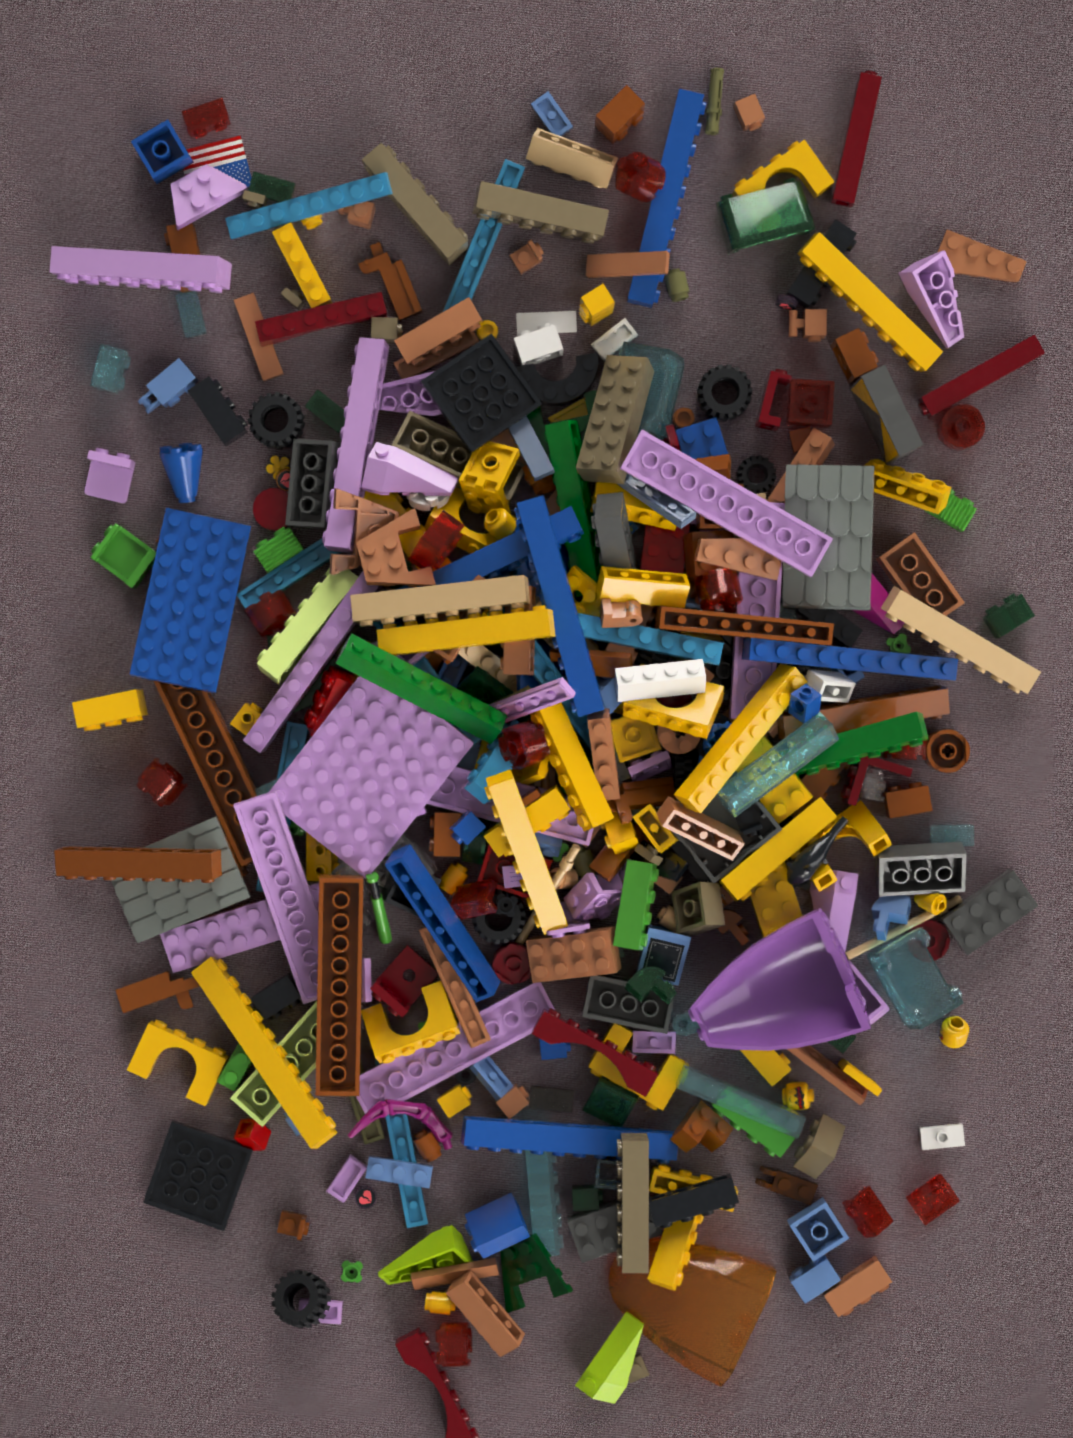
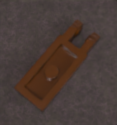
[755,1165,818,1205]

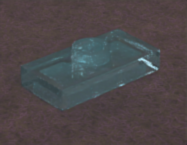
[175,291,207,338]
[930,824,974,846]

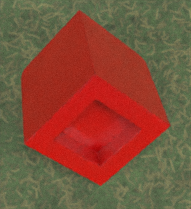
[234,1119,271,1151]

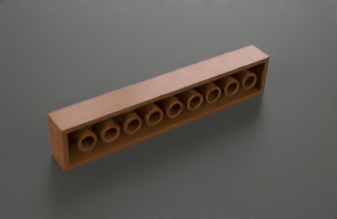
[153,680,259,866]
[315,874,364,1096]

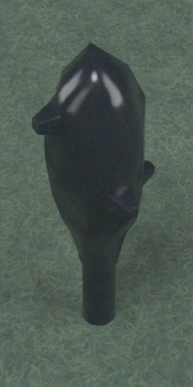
[786,816,849,885]

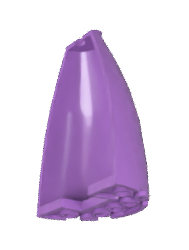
[688,908,871,1051]

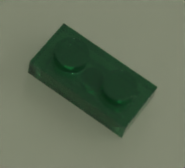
[248,171,296,202]
[305,390,345,433]

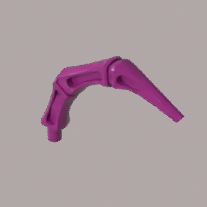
[347,1099,453,1150]

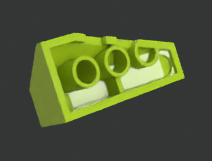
[378,1225,473,1285]
[575,1311,644,1404]

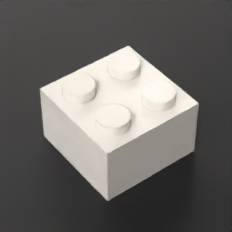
[514,323,563,366]

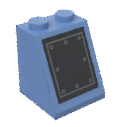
[635,924,691,988]

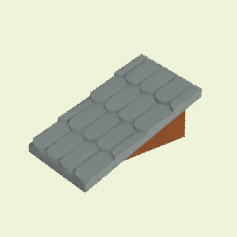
[782,464,875,610]
[111,816,250,943]

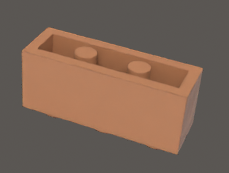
[823,1256,892,1317]

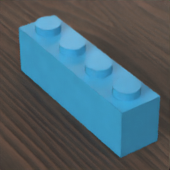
[464,719,534,804]

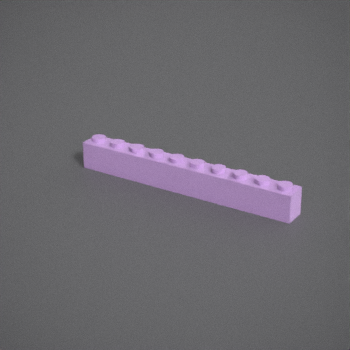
[322,337,389,553]
[243,571,382,753]

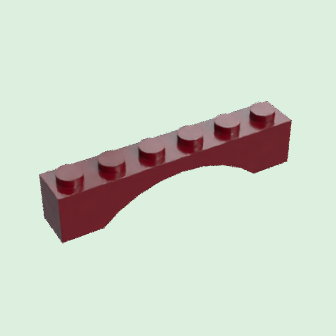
[255,292,387,347]
[531,1008,659,1097]
[395,1327,480,1438]

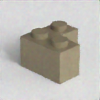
[793,1114,846,1179]

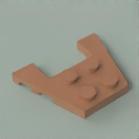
[329,488,399,575]
[356,509,436,587]

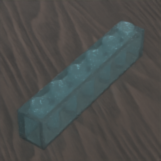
[717,712,839,818]
[676,1064,806,1139]
[525,1150,564,1256]

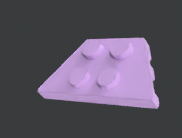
[170,164,247,230]

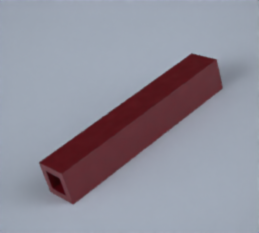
[831,71,882,208]
[918,334,1045,419]

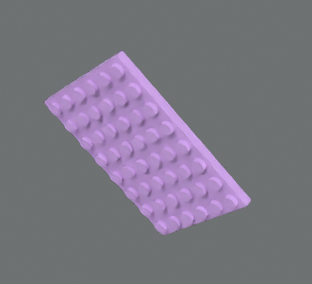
[268,676,475,879]

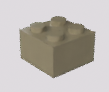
[672,882,725,935]

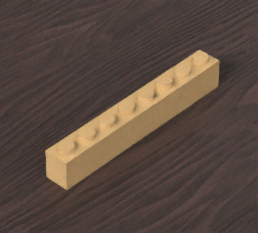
[350,575,530,627]
[881,586,1041,694]

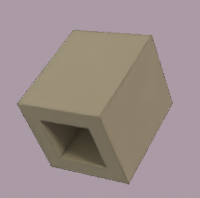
[371,317,403,343]

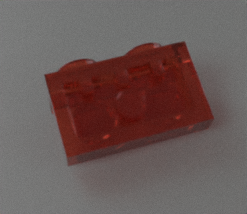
[182,98,231,138]
[450,879,498,919]
[906,1174,960,1225]
[842,1186,894,1238]

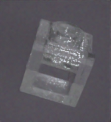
[860,769,886,802]

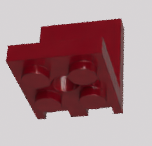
[840,756,913,806]
[370,945,438,1018]

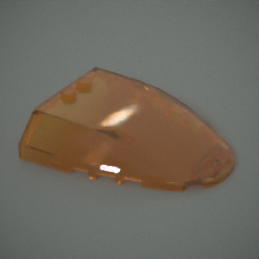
[609,1237,777,1387]

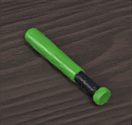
[366,872,392,944]

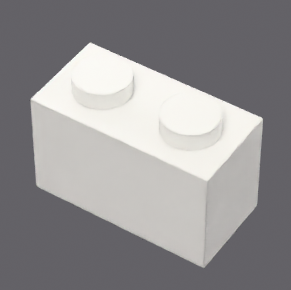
[805,669,856,703]

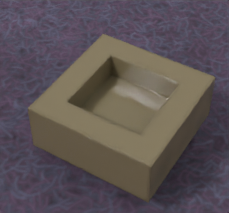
[242,190,268,209]
[281,288,305,311]
[634,843,663,866]
[629,1353,649,1383]

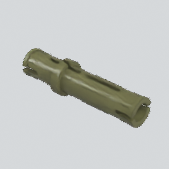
[705,67,724,135]

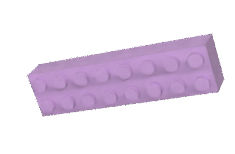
[50,246,232,293]

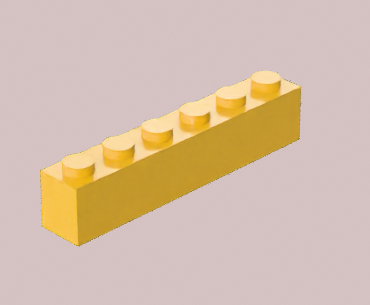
[530,702,614,831]
[719,797,837,901]

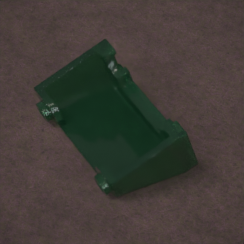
[716,178,815,254]

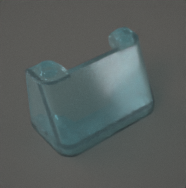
[619,342,684,441]
[867,927,964,1030]

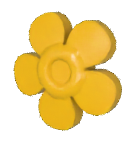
[266,455,289,480]

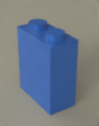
[464,1192,530,1259]

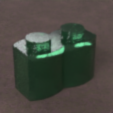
[982,593,1035,639]

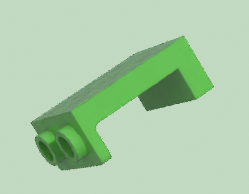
[91,523,156,589]

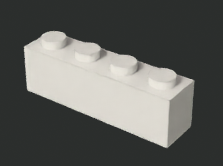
[615,659,706,702]

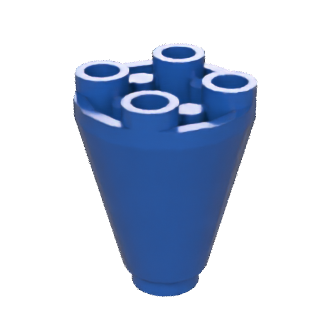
[159,443,203,503]

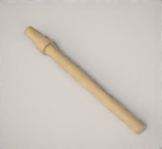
[515,844,581,944]
[845,895,962,960]

